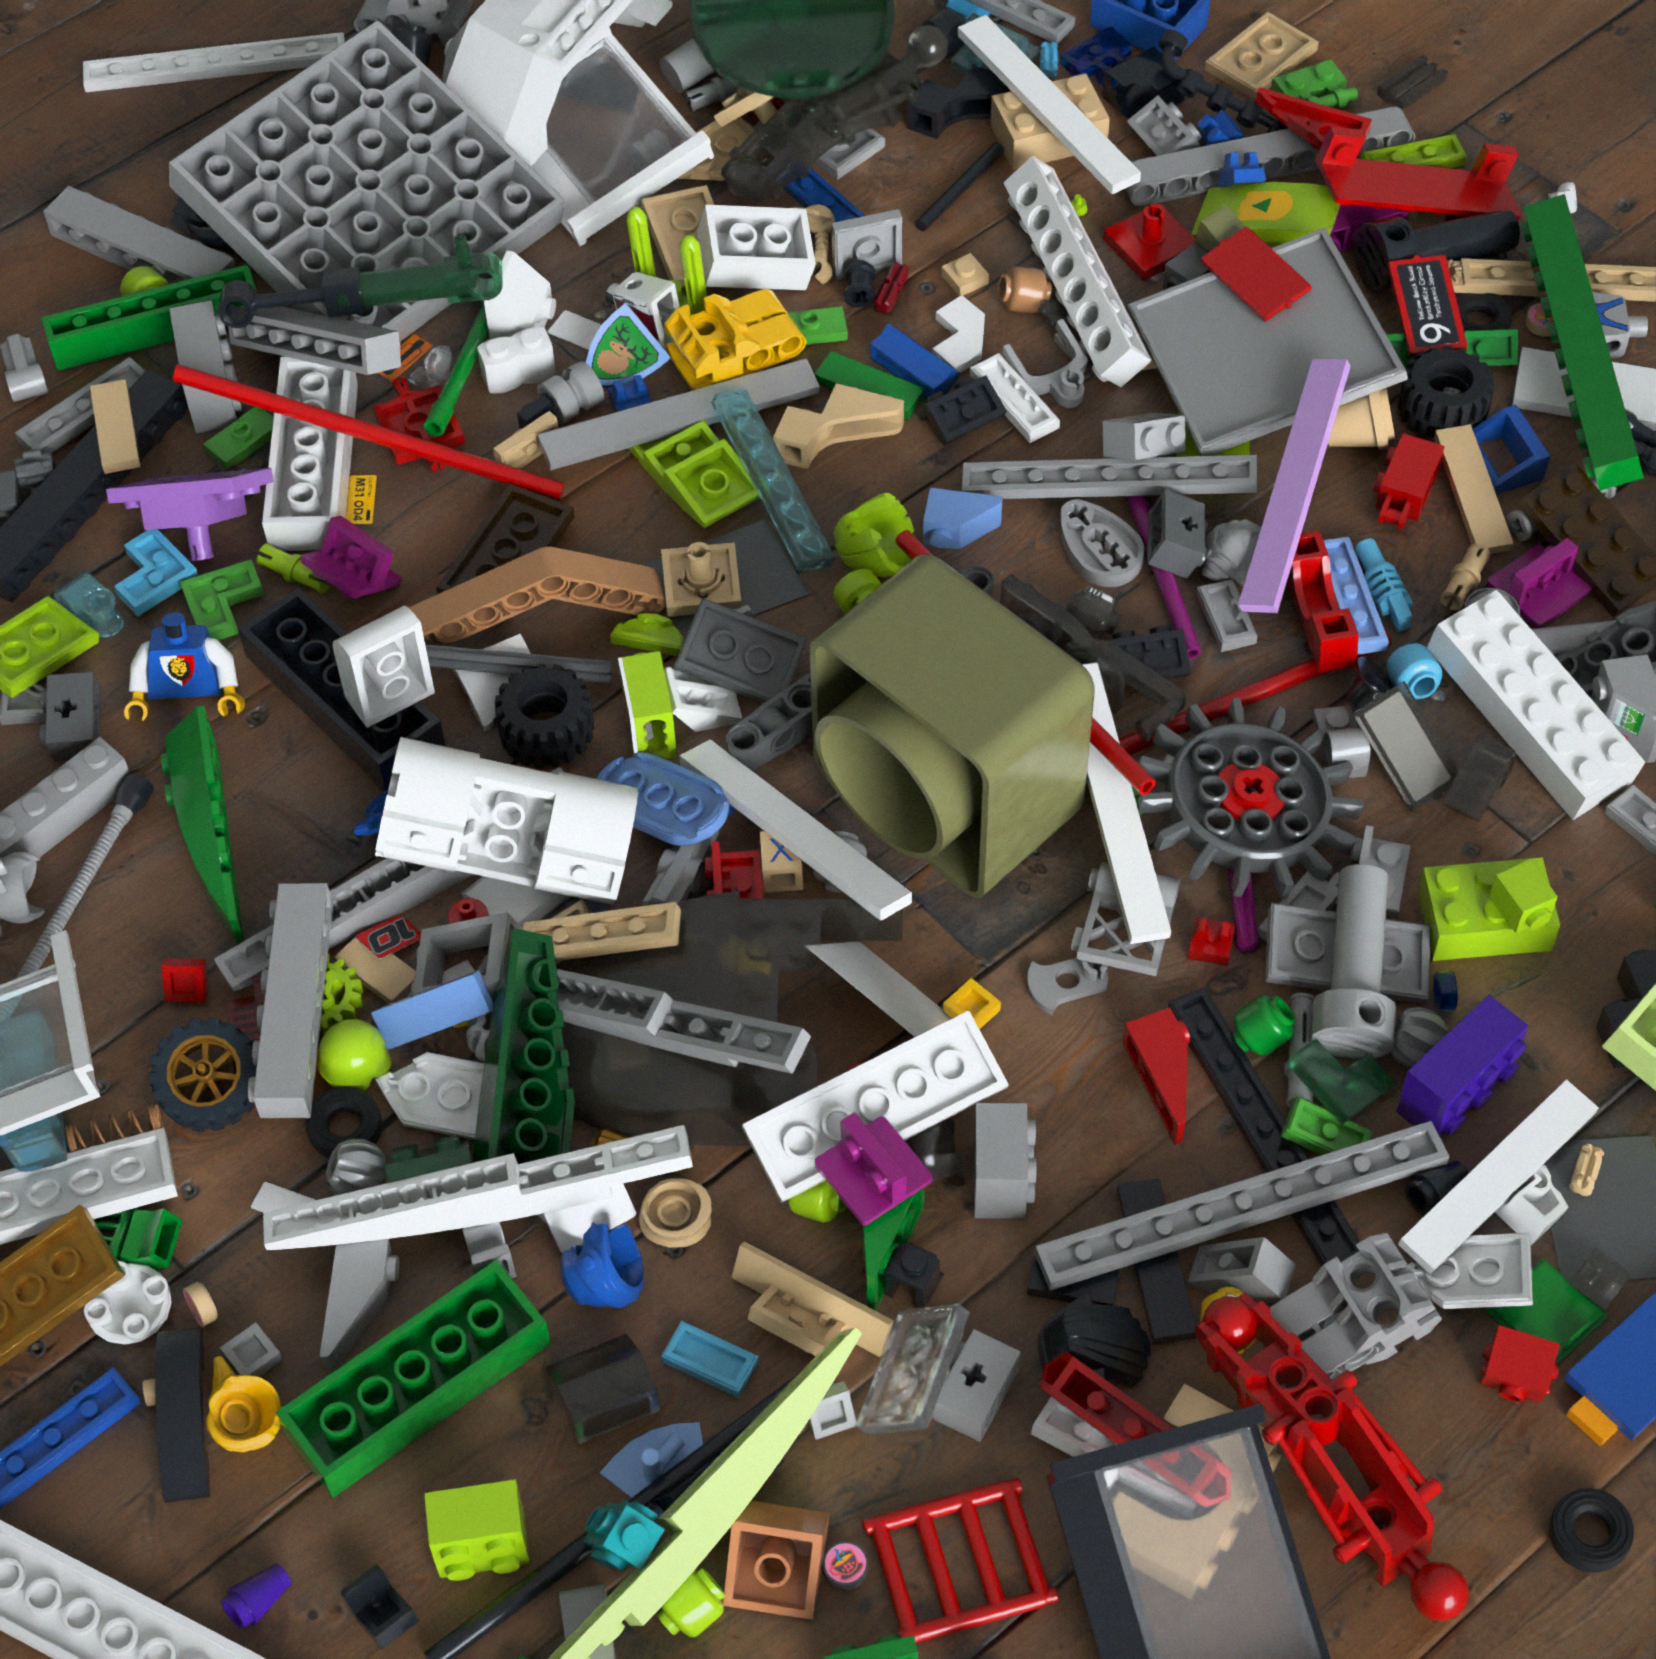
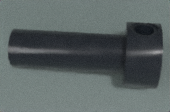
[1355,209,1520,292]

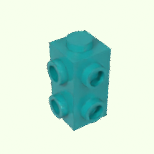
[583,1500,665,1572]

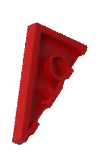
[1255,87,1372,151]

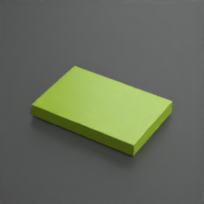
[0,596,99,698]

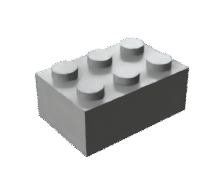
[169,300,242,434]

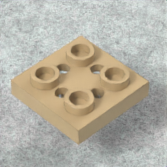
[714,64,799,136]
[661,542,742,617]

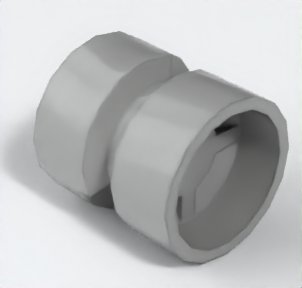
[537,361,604,425]

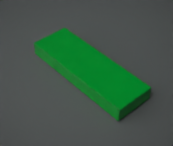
[814,351,925,420]

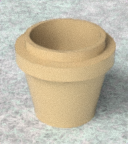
[1328,388,1395,450]

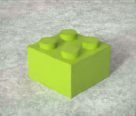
[424,1479,530,1581]

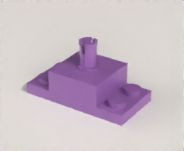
[106,468,274,561]

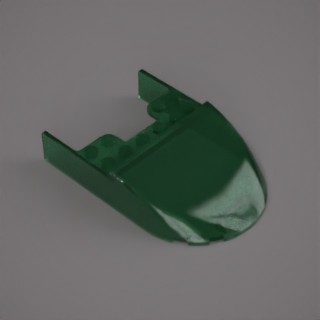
[688,0,895,98]

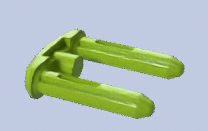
[626,206,707,316]

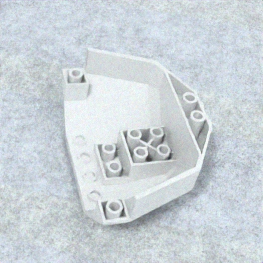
[442,0,672,166]

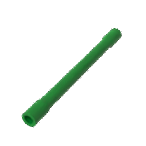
[423,261,502,437]

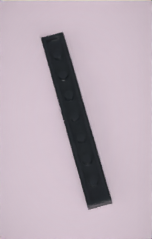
[1168,987,1360,1266]

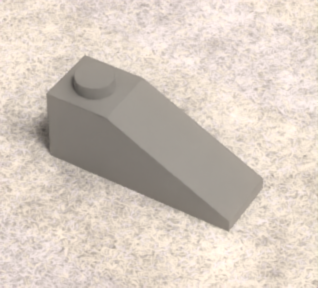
[319,1239,400,1375]

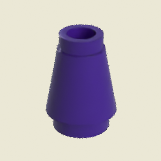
[221,1563,292,1629]

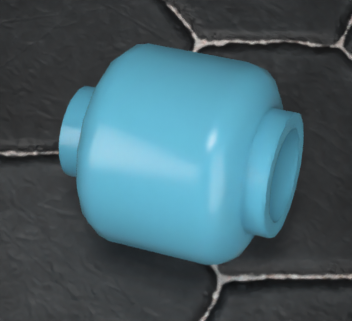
[1386,643,1443,700]

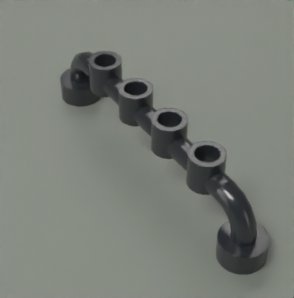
[1158,29,1288,133]

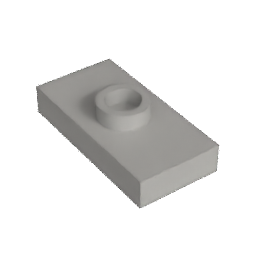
[1196,579,1258,652]

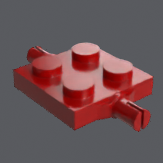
[373,376,465,472]

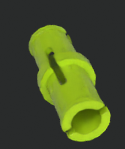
[256,543,329,594]

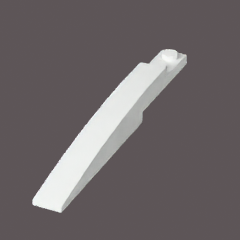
[263,1125,693,1250]

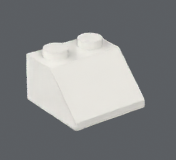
[484,251,556,339]

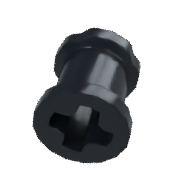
[844,261,876,308]

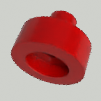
[448,898,489,924]

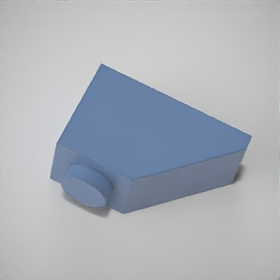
[923,488,1003,549]

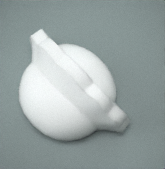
[1548,182,1577,214]

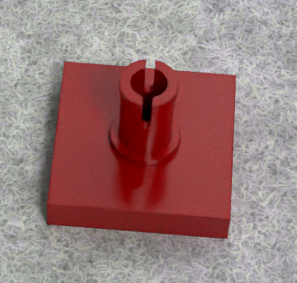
[1103,202,1195,281]

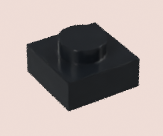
[517,393,555,429]

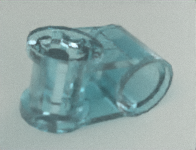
[54,571,124,638]

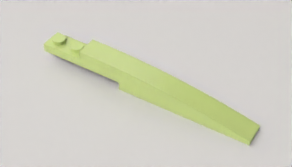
[548,1327,861,1659]

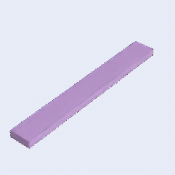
[1238,359,1350,613]

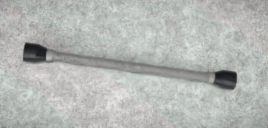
[0,774,154,1044]

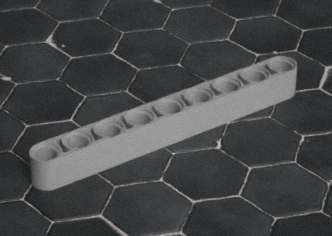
[1125,107,1415,206]

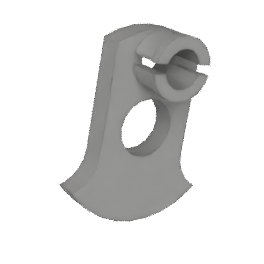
[1027,957,1108,1015]

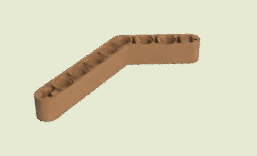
[409,547,666,646]

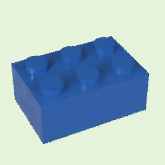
[1090,0,1210,61]

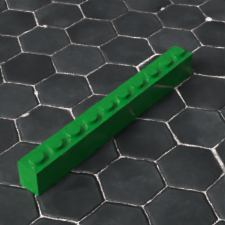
[1520,194,1644,491]

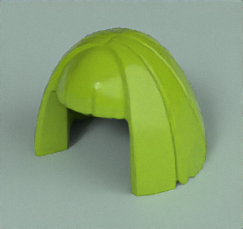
[833,493,914,577]

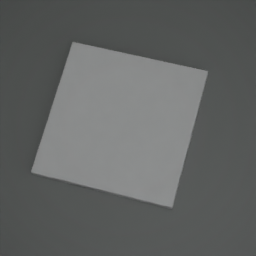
[1127,228,1408,456]

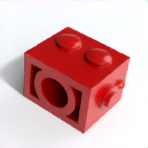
[1480,1325,1560,1403]

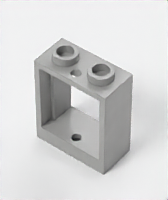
[411,912,523,1004]

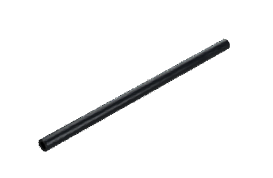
[423,1373,799,1659]

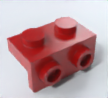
[705,841,766,929]

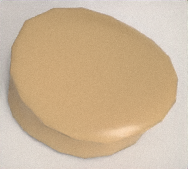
[638,1178,712,1247]

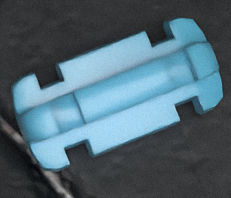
[1040,41,1058,79]

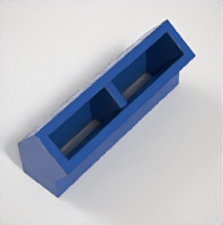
[870,323,961,399]

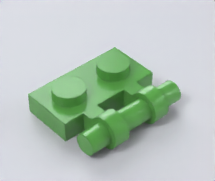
[1272,59,1358,109]

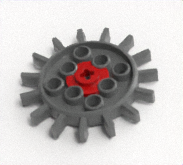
[1137,698,1364,898]

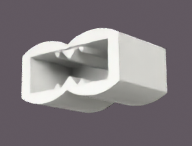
[477,327,556,394]

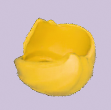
[206,1356,282,1452]

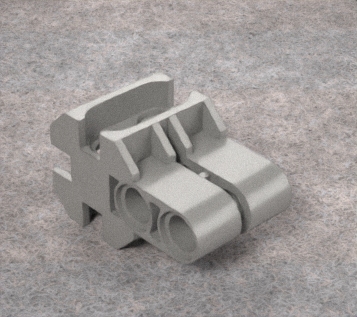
[354,0,474,46]
[1270,1233,1442,1379]

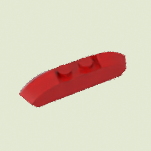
[1040,1352,1231,1508]

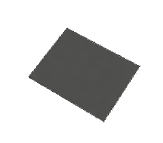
[643,519,810,641]
[1543,1135,1656,1284]

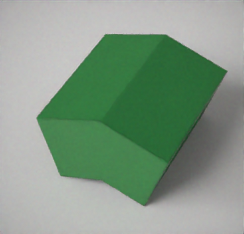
[120,1208,183,1271]

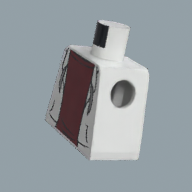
[606,272,680,352]

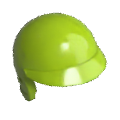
[316,1019,392,1091]

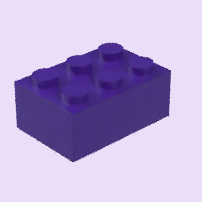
[1396,995,1529,1138]

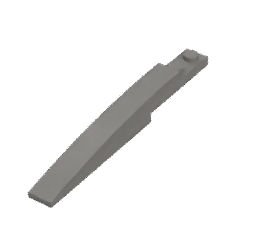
[213,767,564,992]
[477,954,811,1074]

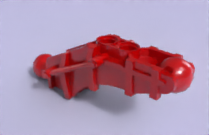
[1194,1293,1470,1622]

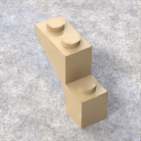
[773,384,904,469]

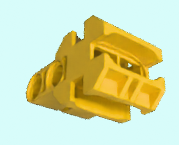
[664,289,807,391]

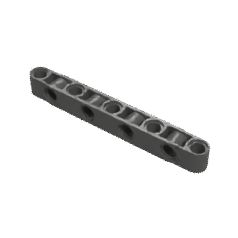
[726,566,994,771]

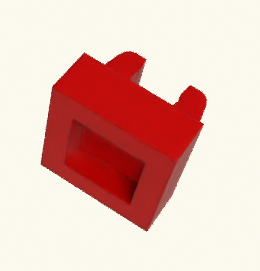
[1188,917,1235,966]
[161,958,208,1002]

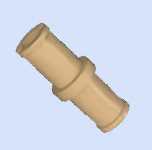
[1440,543,1491,610]

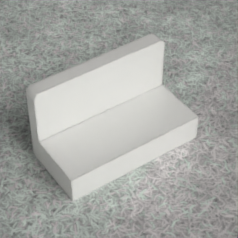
[538,1184,636,1253]

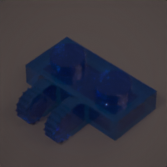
[1059,27,1132,88]

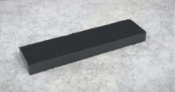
[1117,1178,1196,1345]

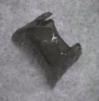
[904,1118,963,1183]

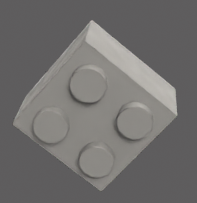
[974,1103,1036,1219]

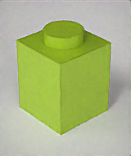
[1489,859,1558,934]

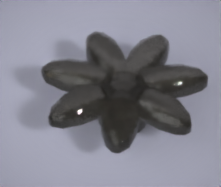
[1038,299,1073,328]

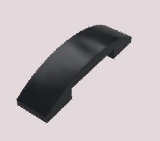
[155,1327,210,1503]

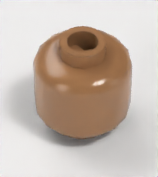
[998,266,1052,314]

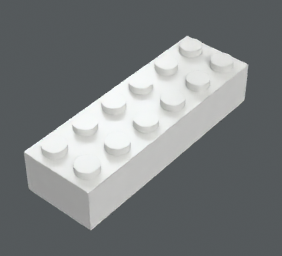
[262,357,358,551]
[1427,590,1645,820]

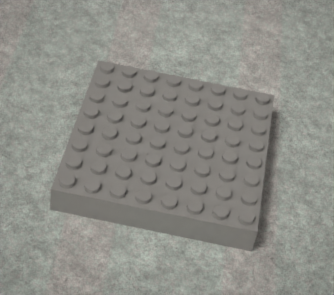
[169,20,565,342]

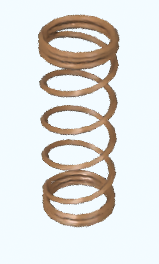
[65,1102,163,1152]

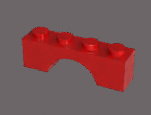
[1287,530,1359,673]

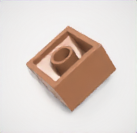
[723,1501,830,1620]

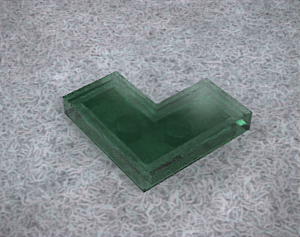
[1286,1038,1396,1125]

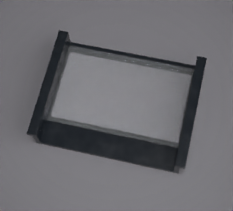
[1046,1403,1331,1659]

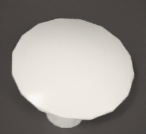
[84,1261,172,1345]

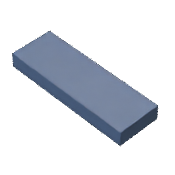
[371,970,494,1050]

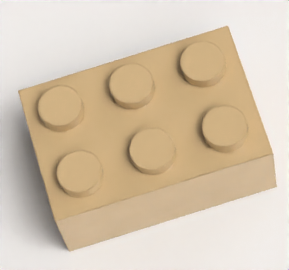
[991,74,1110,170]

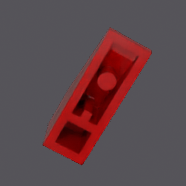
[1123,1008,1190,1145]

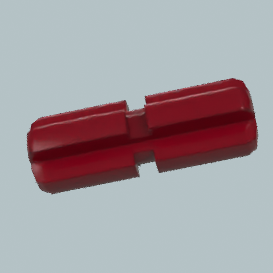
[873,262,909,314]

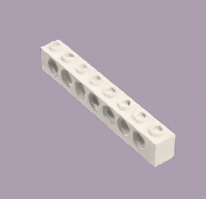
[1004,156,1152,387]

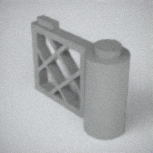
[1071,862,1180,976]

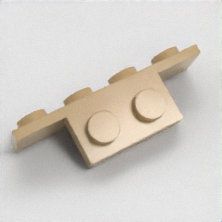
[731,1241,894,1357]

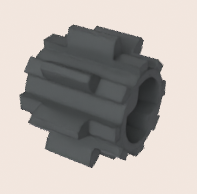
[15,449,56,494]

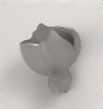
[0,852,45,937]

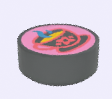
[823,1541,868,1591]

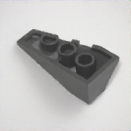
[1556,600,1656,698]

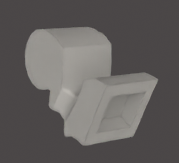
[462,1222,517,1278]

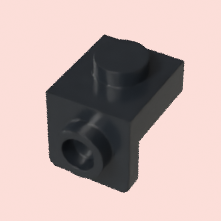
[341,1565,419,1649]

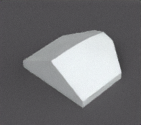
[664,667,743,732]

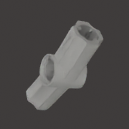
[642,830,719,909]

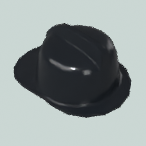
[1346,656,1397,727]

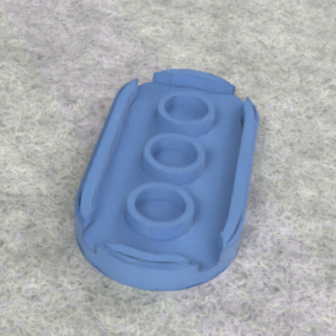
[596,752,729,846]

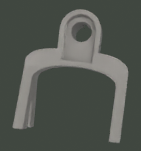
[1002,319,1088,408]

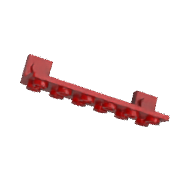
[1315,126,1522,221]

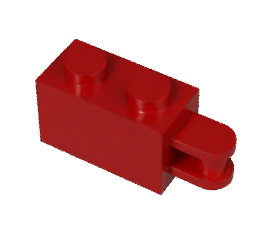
[1373,433,1445,531]

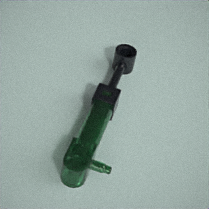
[218,234,504,328]

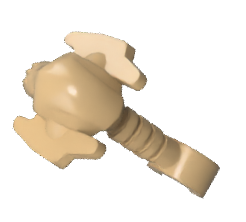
[792,204,835,285]

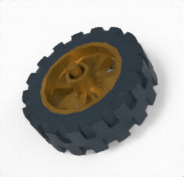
[148,1017,257,1132]

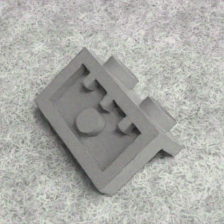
[1127,95,1202,156]
[1351,825,1411,919]

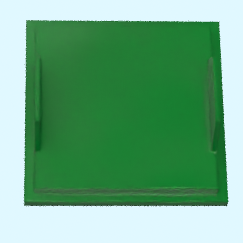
[1485,1258,1609,1365]

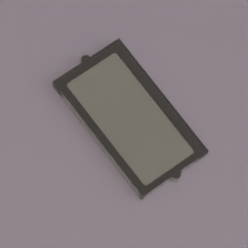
[1353,681,1463,812]

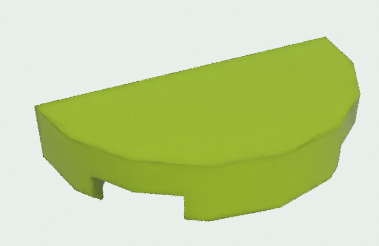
[610,613,684,656]

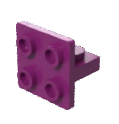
[301,515,402,598]
[1487,538,1592,628]
[815,1112,933,1226]

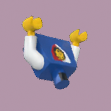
[124,612,245,721]

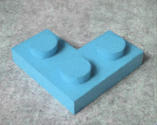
[114,529,198,617]

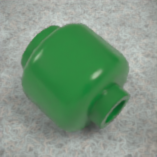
[1233,994,1296,1056]

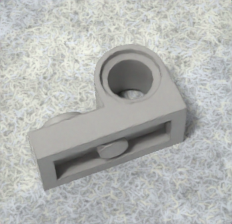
[1312,705,1371,778]

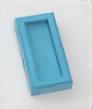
[661,1320,759,1399]

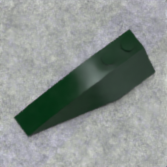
[472,928,575,1164]

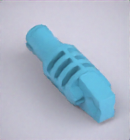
[1355,538,1413,632]

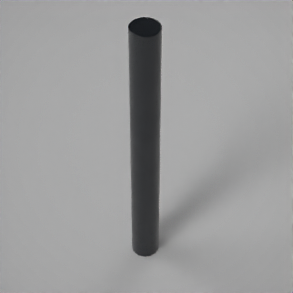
[915,142,1004,231]

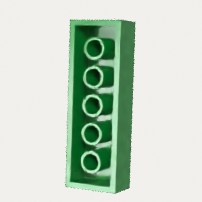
[276,1260,551,1499]

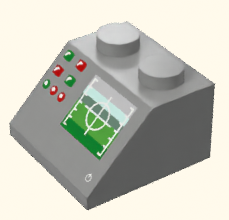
[1591,655,1656,763]

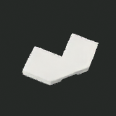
[932,295,985,373]

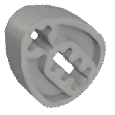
[1060,499,1144,587]

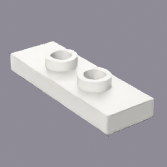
[970,353,1060,443]

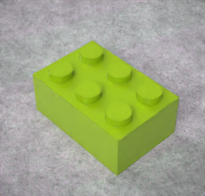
[1417,857,1560,961]

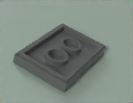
[674,598,808,703]

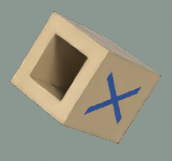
[760,831,803,892]

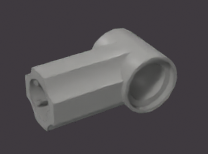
[0,334,48,402]

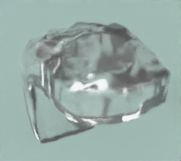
[408,345,453,390]

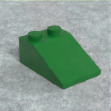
[861,1187,925,1311]

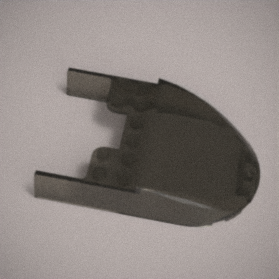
[562,891,903,1146]

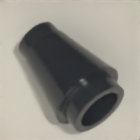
[1405,1160,1469,1214]

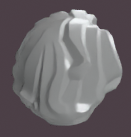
[1201,519,1261,586]

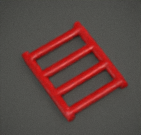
[862,1477,1060,1643]

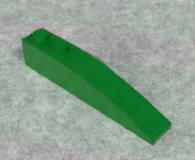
[161,705,244,942]

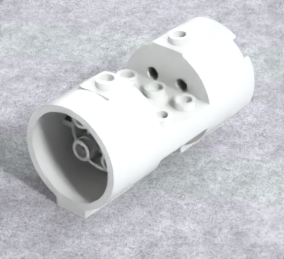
[375,737,638,905]

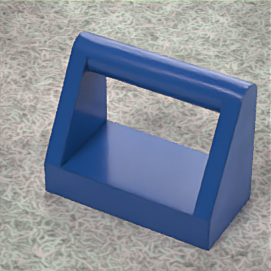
[1473,405,1550,494]

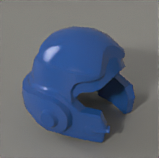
[560,1222,644,1308]

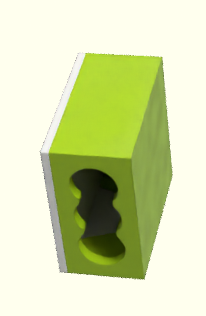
[618,651,677,759]

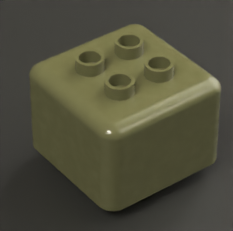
[810,554,1095,898]

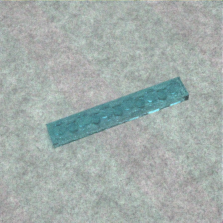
[711,389,835,572]

